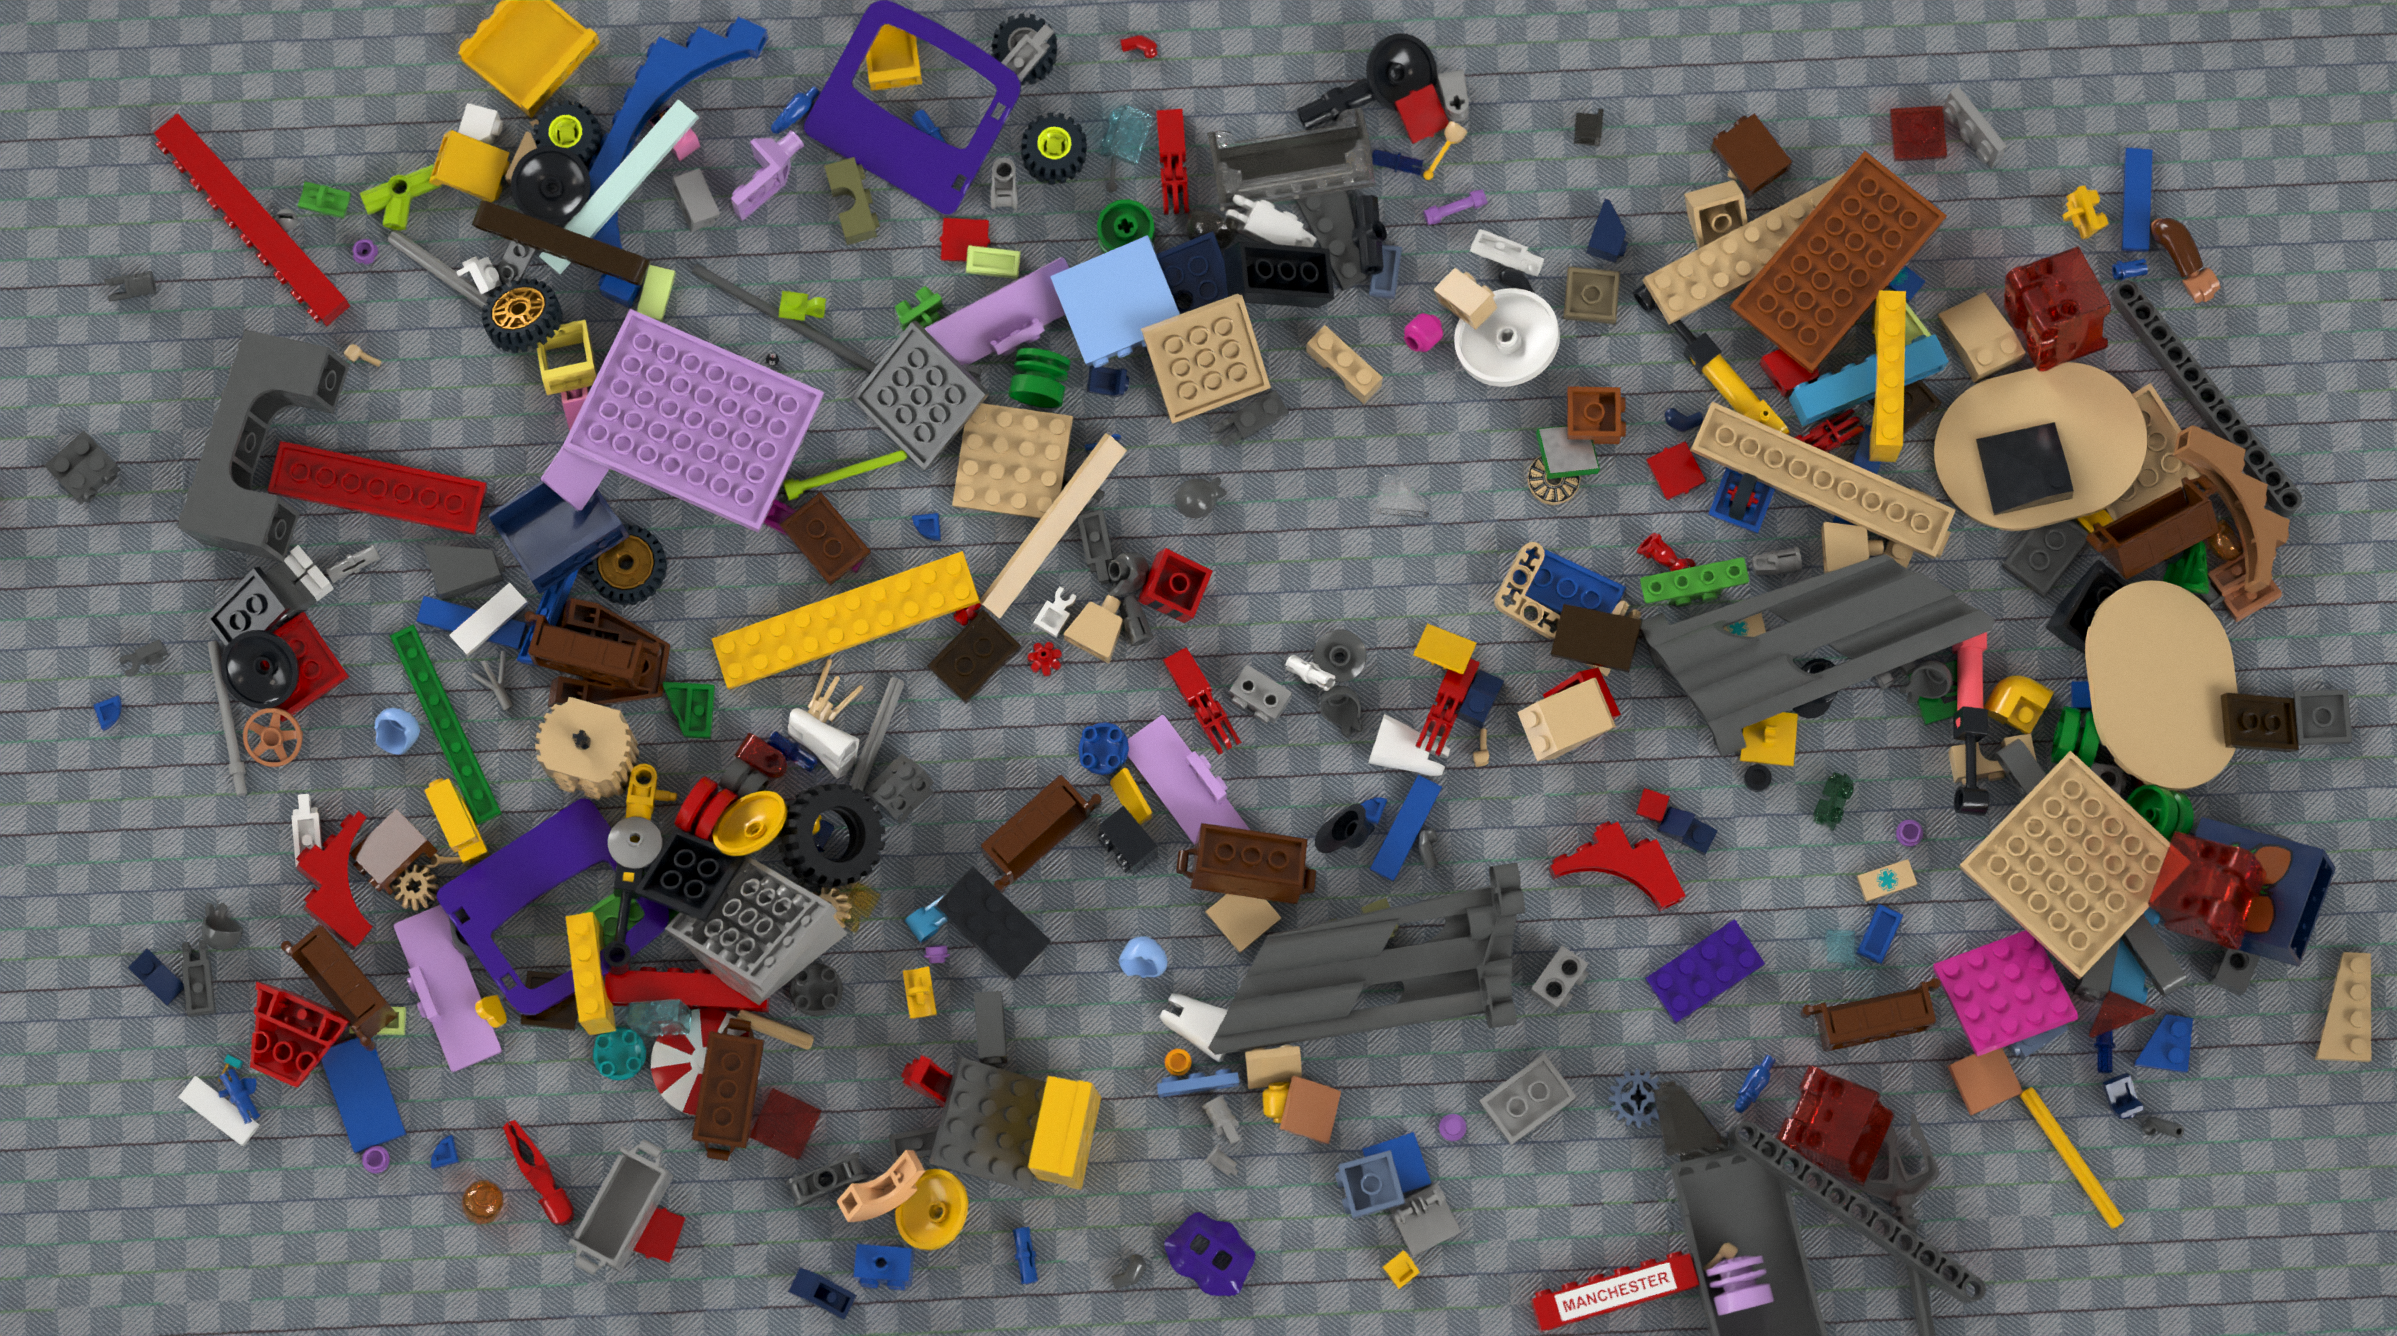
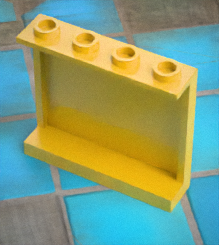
[458,0,600,118]

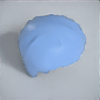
[374,708,420,755]
[1119,936,1168,978]

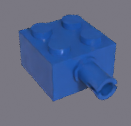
[854,1244,915,1291]

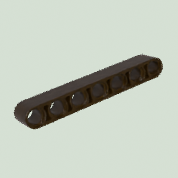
[472,200,650,286]

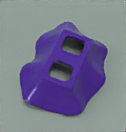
[1164,1212,1255,1296]

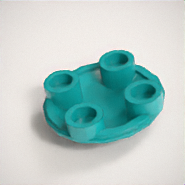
[593,1027,646,1081]

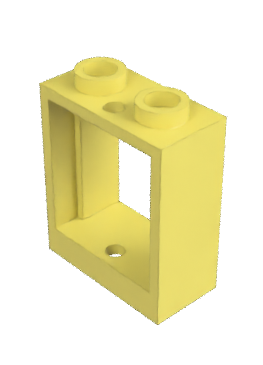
[537,320,597,395]

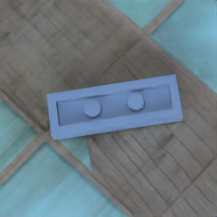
[1157,1069,1239,1098]

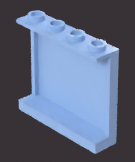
[1050,235,1180,368]

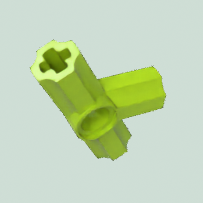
[360,165,442,231]

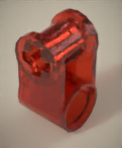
[734,733,787,778]

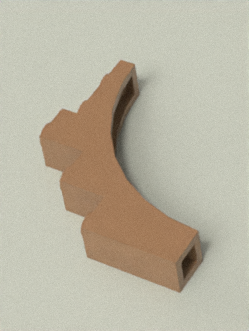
[2173,425,2290,594]

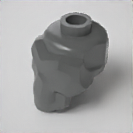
[1108,552,1149,596]

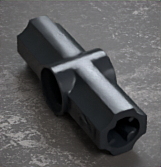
[1297,78,1376,131]
[1352,195,1387,275]

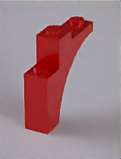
[296,811,373,951]
[1549,821,1686,912]
[901,1055,953,1107]

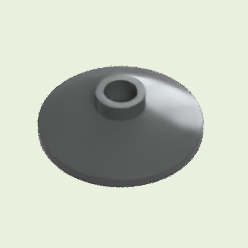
[1313,630,1367,682]

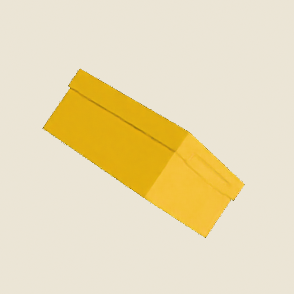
[1028,1076,1101,1190]

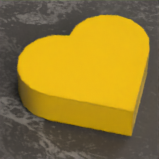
[475,995,507,1028]

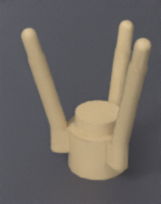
[807,659,863,723]

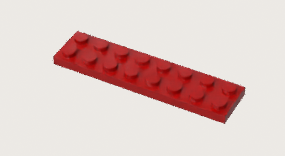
[267,441,487,535]

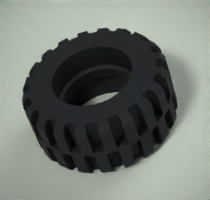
[777,783,885,888]

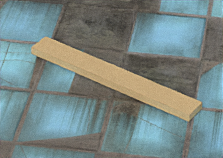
[980,433,1127,619]

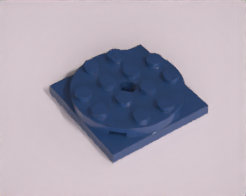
[1145,231,1228,367]

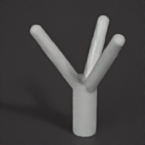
[472,650,513,711]

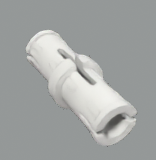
[1286,655,1335,691]

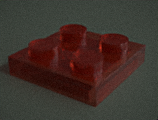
[1889,106,1947,162]
[749,1088,822,1161]

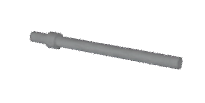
[207,641,247,796]

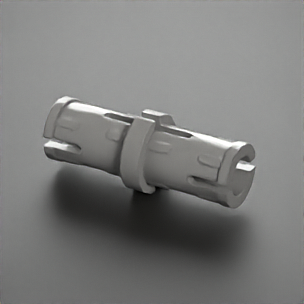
[325,544,381,583]

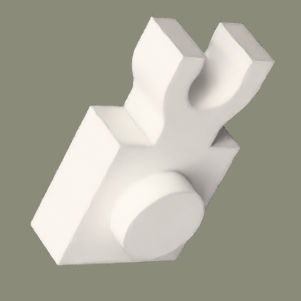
[1033,586,1077,638]

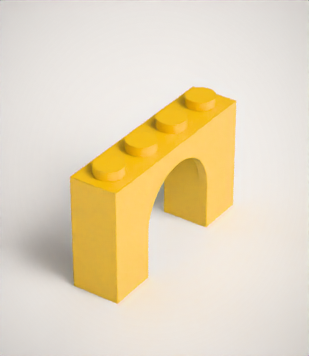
[424,778,491,867]
[565,912,616,1035]

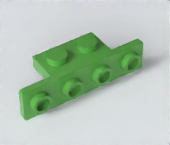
[1640,557,1749,607]

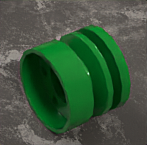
[1008,348,1071,409]

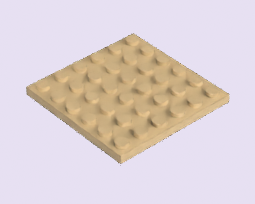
[1959,751,2191,980]

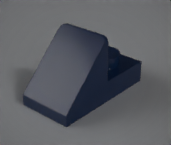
[1657,807,1718,855]
[128,948,184,1006]

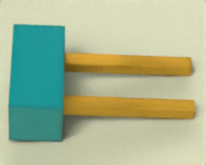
[218,1054,244,1082]

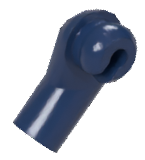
[1664,408,1704,432]

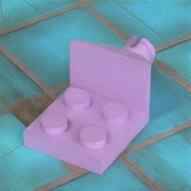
[731,130,804,221]

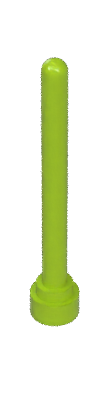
[783,450,907,501]

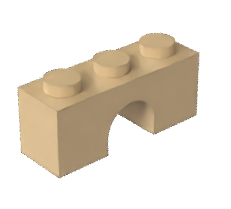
[1306,325,1383,404]
[1948,734,2036,785]

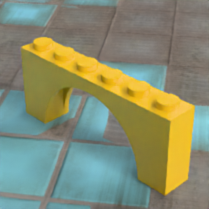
[1869,290,1906,462]

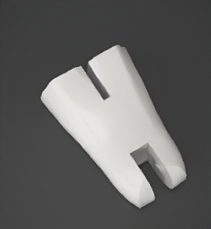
[788,708,859,779]
[1368,714,1450,776]
[1159,993,1228,1062]

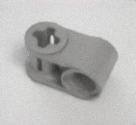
[1437,69,1469,123]
[991,158,1018,209]

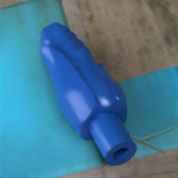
[771,86,820,134]
[1734,1055,1776,1113]

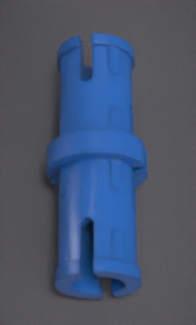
[219,1068,261,1124]
[1012,1227,1038,1284]

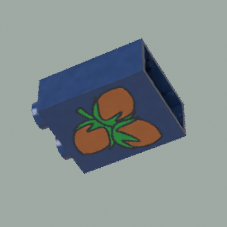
[2160,817,2336,967]

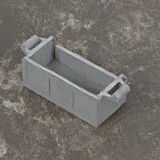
[569,1139,674,1275]

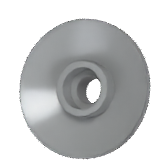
[608,817,662,869]

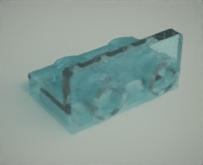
[1100,104,1153,165]

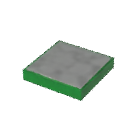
[1536,425,1600,479]

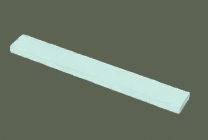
[539,99,699,274]

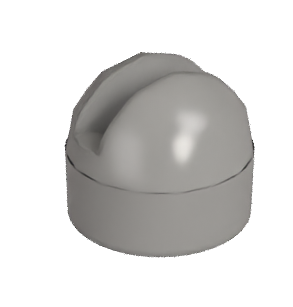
[276,208,298,231]

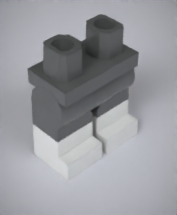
[266,545,334,625]

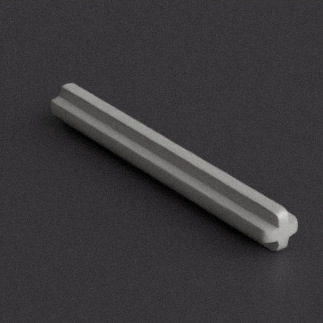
[387,230,493,308]
[849,677,904,791]

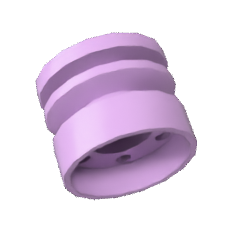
[1706,1255,1774,1316]

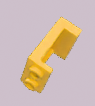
[866,24,922,91]
[429,130,510,203]

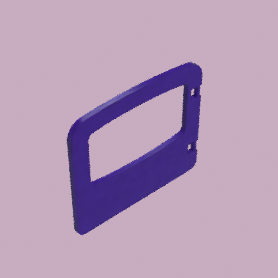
[804,0,1021,215]
[437,798,669,1015]

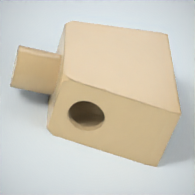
[1821,522,1884,574]
[1064,595,1123,664]

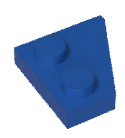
[2134,1014,2193,1073]

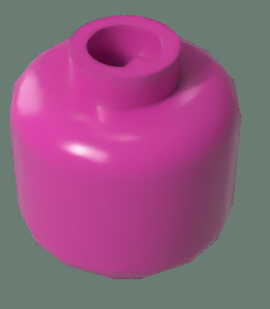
[1404,313,1443,352]

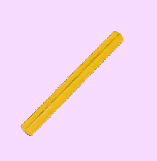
[2020,1087,2124,1229]

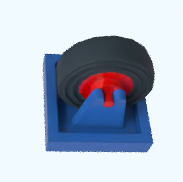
[1708,467,1775,534]

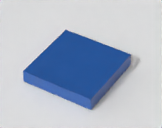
[1362,1132,1432,1194]

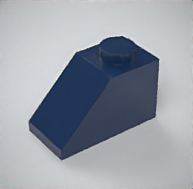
[1586,199,1629,263]
[1458,670,1504,729]
[788,1267,857,1320]

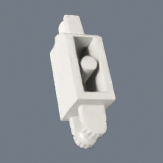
[1226,195,1316,247]

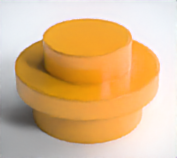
[1165,1049,1192,1076]

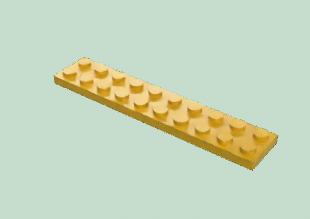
[712,551,980,690]

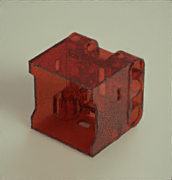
[2004,246,2111,372]
[2148,831,2267,950]
[1776,1065,1895,1186]

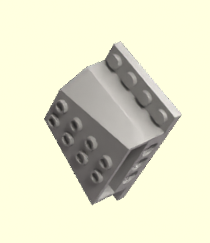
[665,855,847,1005]

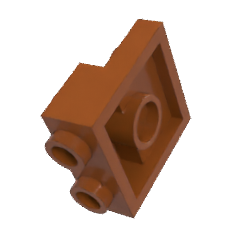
[1567,386,1626,444]

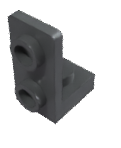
[497,241,542,287]

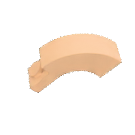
[837,1150,925,1222]

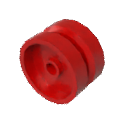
[674,776,739,843]

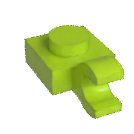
[779,290,826,321]

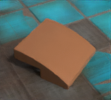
[2208,552,2282,622]
[1947,1048,2023,1116]
[1280,1076,1341,1144]

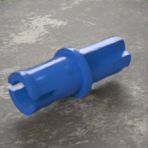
[912,109,946,143]

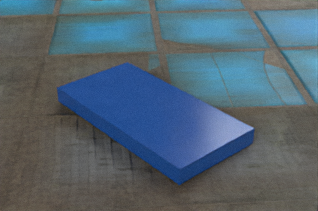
[1508,548,1626,615]
[321,1037,407,1154]

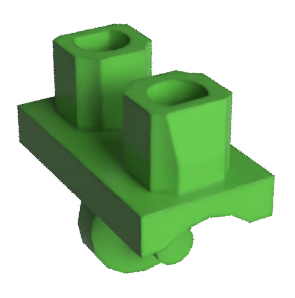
[297,181,351,219]
[895,286,944,331]

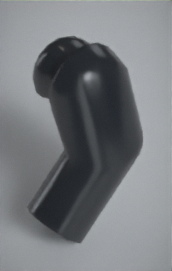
[1499,268,1535,293]

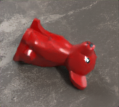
[1637,533,1696,572]

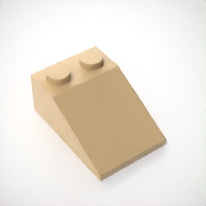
[1938,292,2026,384]
[1517,678,1616,761]

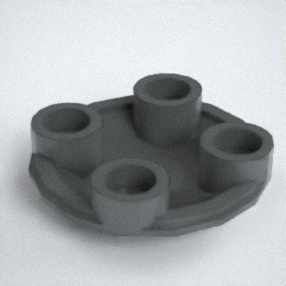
[789,963,843,1017]

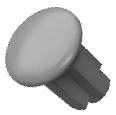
[1205,1145,1239,1176]

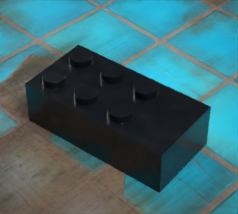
[1223,241,1335,308]
[933,866,1051,981]

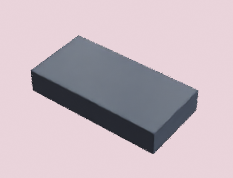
[1369,244,1402,299]

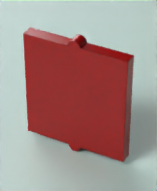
[1394,84,1449,144]
[939,218,991,262]
[1646,441,1706,500]
[633,1208,686,1263]

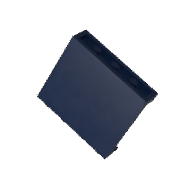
[488,480,630,594]

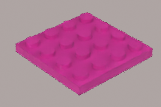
[1933,930,2078,1057]

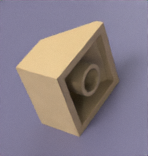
[1684,180,1748,249]

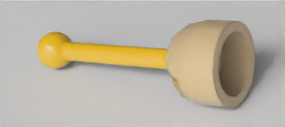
[1423,121,1467,180]

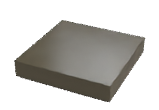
[1563,267,1620,324]

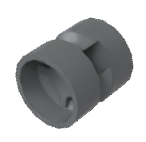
[719,758,770,800]

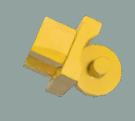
[2062,185,2109,239]
[902,966,937,1020]

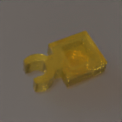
[841,882,881,934]

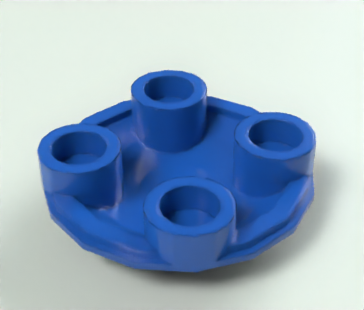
[1078,722,1129,775]

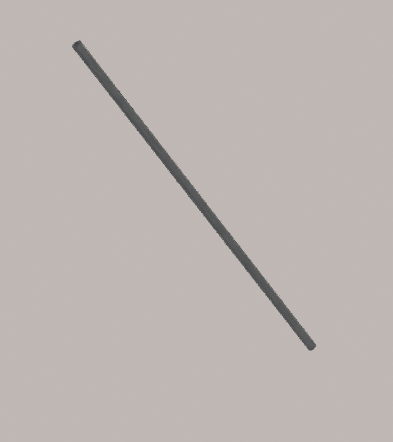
[692,264,1105,501]

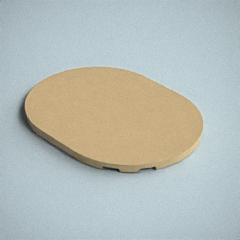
[1934,362,2147,531]
[2085,580,2238,791]

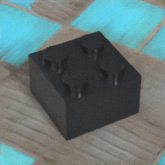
[1098,805,1158,876]

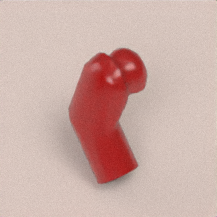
[1120,35,1158,58]

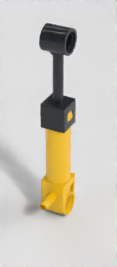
[1633,284,1790,435]
[604,763,677,975]

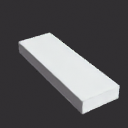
[449,583,528,656]
[178,1076,260,1147]

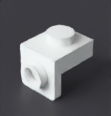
[456,256,502,294]

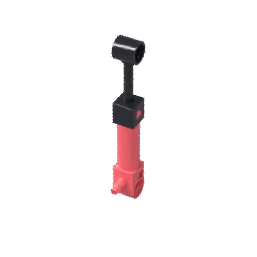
[1952,632,1989,816]

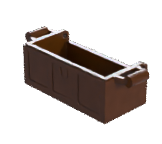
[2086,475,2219,580]
[524,611,662,690]
[981,775,1102,893]
[1176,823,1316,904]
[281,925,398,1051]
[1800,978,1941,1052]
[692,1018,765,1161]

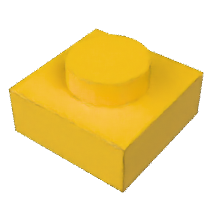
[1383,1250,1420,1289]

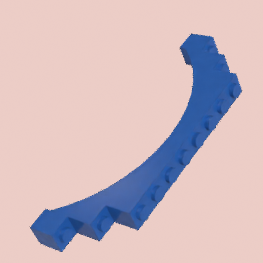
[568,16,768,309]

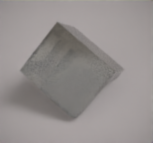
[1573,108,1604,146]

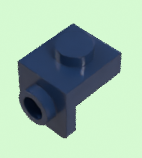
[1086,365,1129,397]
[2102,1073,2144,1119]

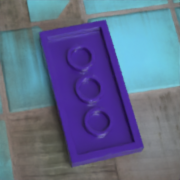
[1645,919,1765,1024]

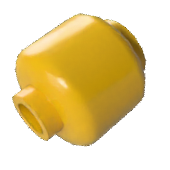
[1262,1082,1290,1123]

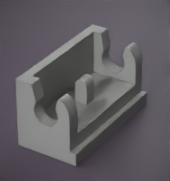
[671,168,720,233]

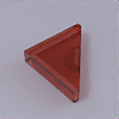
[2088,990,2156,1038]

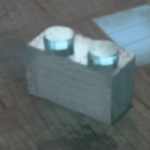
[627,999,692,1038]

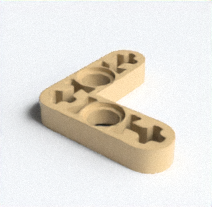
[1494,542,1561,639]

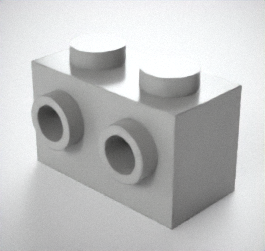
[1230,665,1292,724]

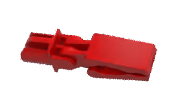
[1156,109,1190,215]
[1795,408,1865,453]
[1163,647,1242,755]
[1415,658,1480,756]
[503,1120,574,1226]

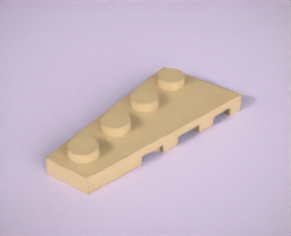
[2315,952,2371,1062]

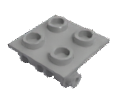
[1389,1183,1461,1256]

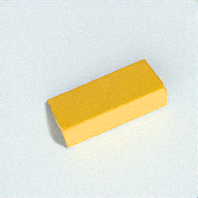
[1110,767,1152,825]

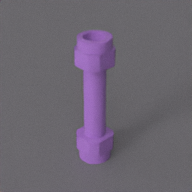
[1423,189,1487,225]

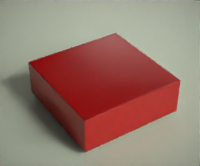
[1635,788,1670,823]

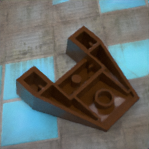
[548,598,671,707]

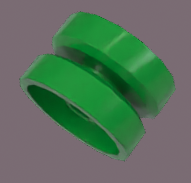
[1097,199,1155,254]
[2051,706,2100,769]
[2127,785,2194,847]

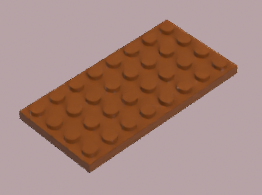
[1730,151,1947,374]

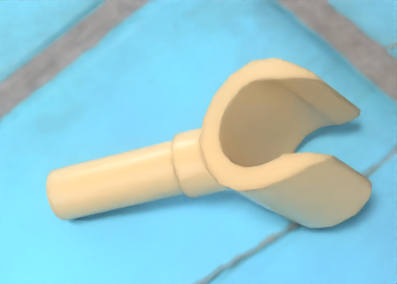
[344,344,382,367]
[1473,729,1489,767]
[421,853,461,869]
[1703,1243,1738,1273]

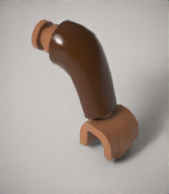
[2150,218,2221,303]

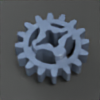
[1608,1069,1668,1129]

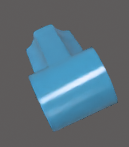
[904,893,948,943]

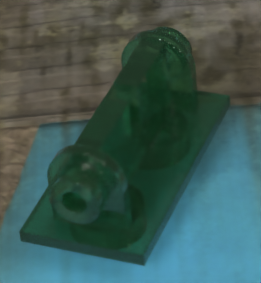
[1813,772,1854,831]

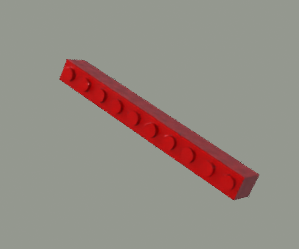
[154,113,350,327]

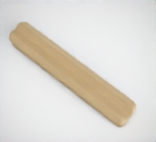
[736,1010,814,1050]

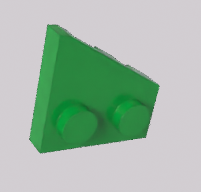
[2163,541,2209,594]
[663,682,715,739]

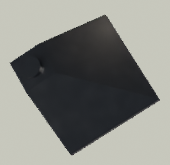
[1976,422,2074,515]
[2046,560,2129,654]
[635,828,746,923]

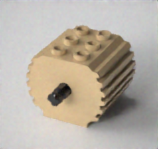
[535,697,639,800]

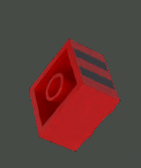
[1137,548,1213,623]

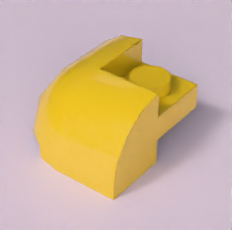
[1983,675,2054,734]

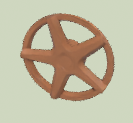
[243,707,303,767]

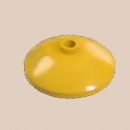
[713,791,787,856]
[895,1169,968,1250]

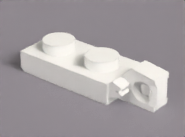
[1470,229,1544,276]
[291,794,323,867]

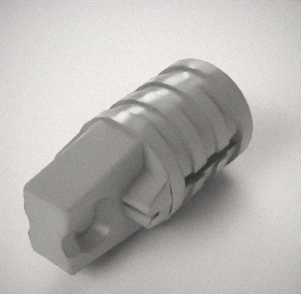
[1752,547,1802,575]
[1202,1095,1240,1145]

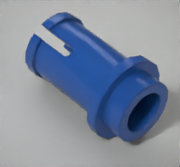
[2112,258,2148,281]

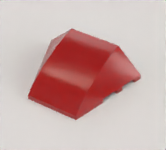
[250,981,351,1088]

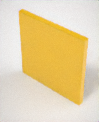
[1413,623,1477,674]
[1740,712,1798,767]

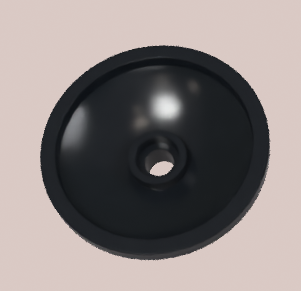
[1366,33,1437,112]
[511,146,591,224]
[221,630,299,709]

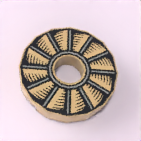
[1527,456,1581,505]

